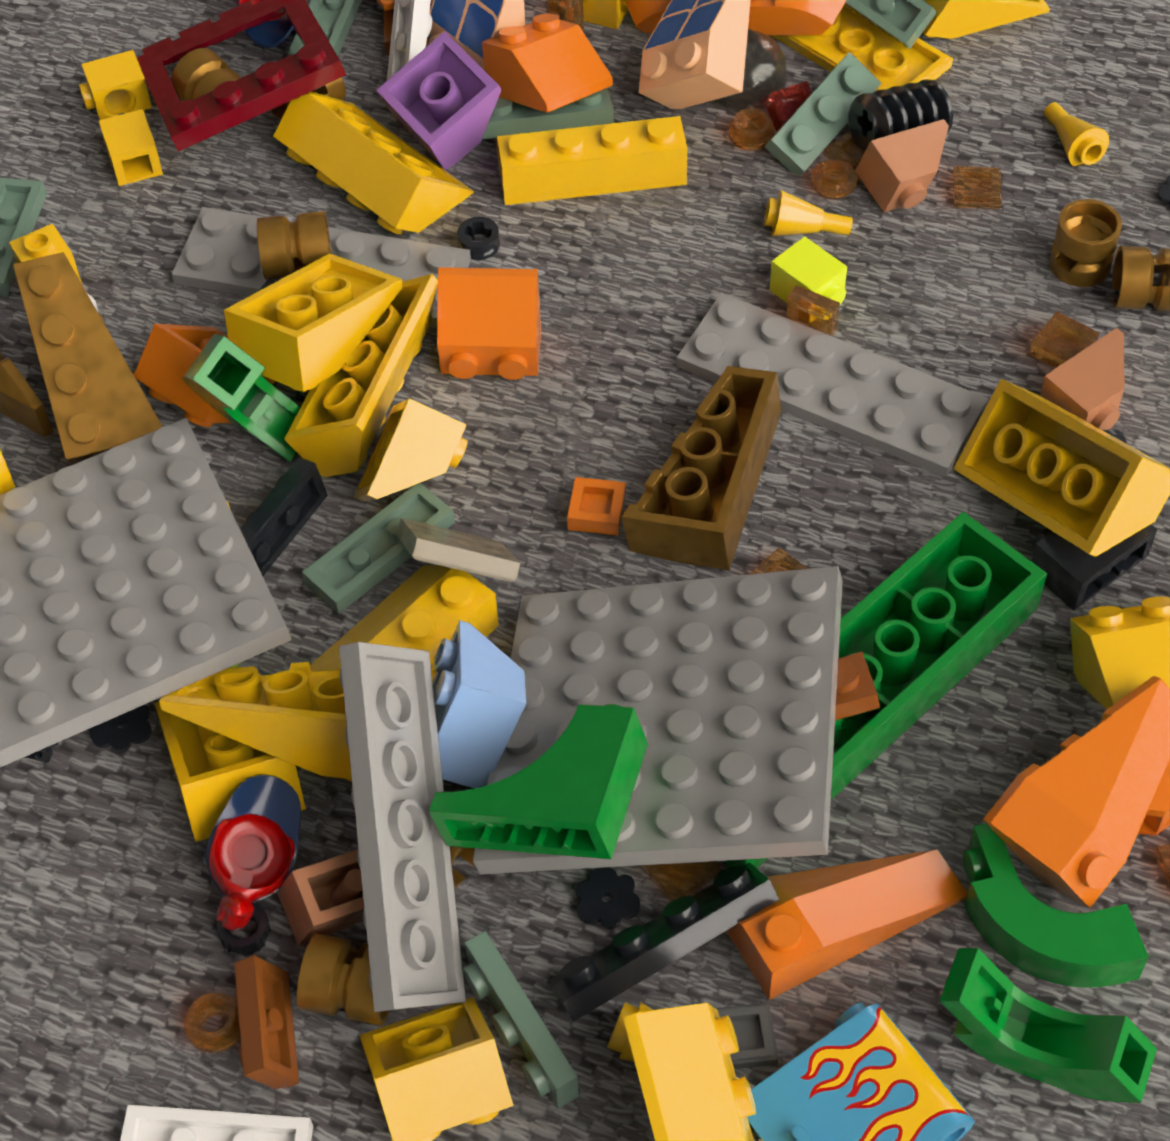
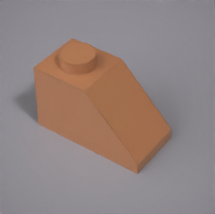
[855,119,949,212]
[1040,328,1125,431]
[277,849,364,946]

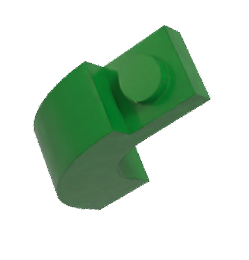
[182,334,301,462]
[963,823,1149,988]
[939,948,1157,1103]

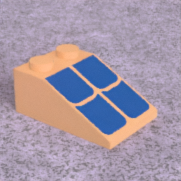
[429,0,525,71]
[639,0,750,109]

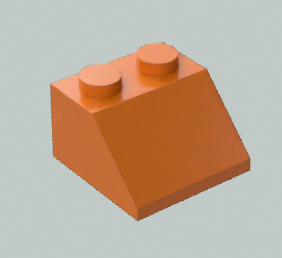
[482,13,613,113]
[437,267,541,380]
[134,323,276,427]

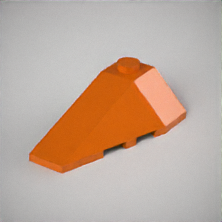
[983,676,1170,908]
[726,849,968,1000]

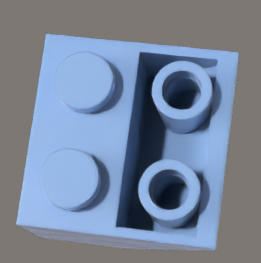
[432,620,526,788]

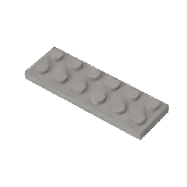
[172,207,471,327]
[676,292,989,477]
[339,642,466,1012]

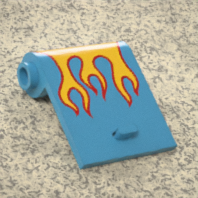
[747,1002,975,1141]

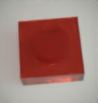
[763,81,812,132]

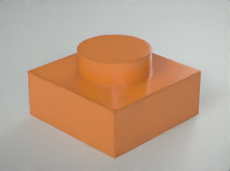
[567,477,626,536]

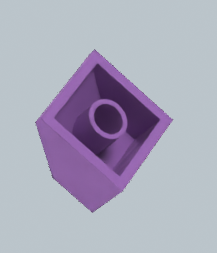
[376,31,501,170]

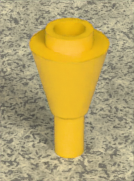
[1044,102,1109,166]
[764,190,853,236]

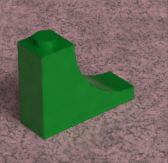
[428,704,648,859]

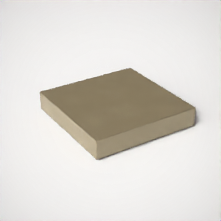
[396,518,521,582]

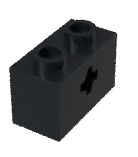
[1031,524,1157,611]

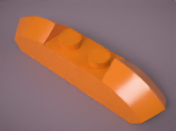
[626,0,846,35]

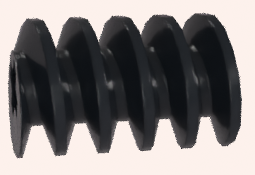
[848,79,953,151]

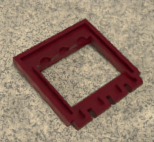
[136,0,346,152]

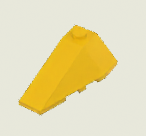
[159,662,352,782]

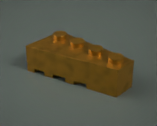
[13,252,163,466]
[621,366,782,570]

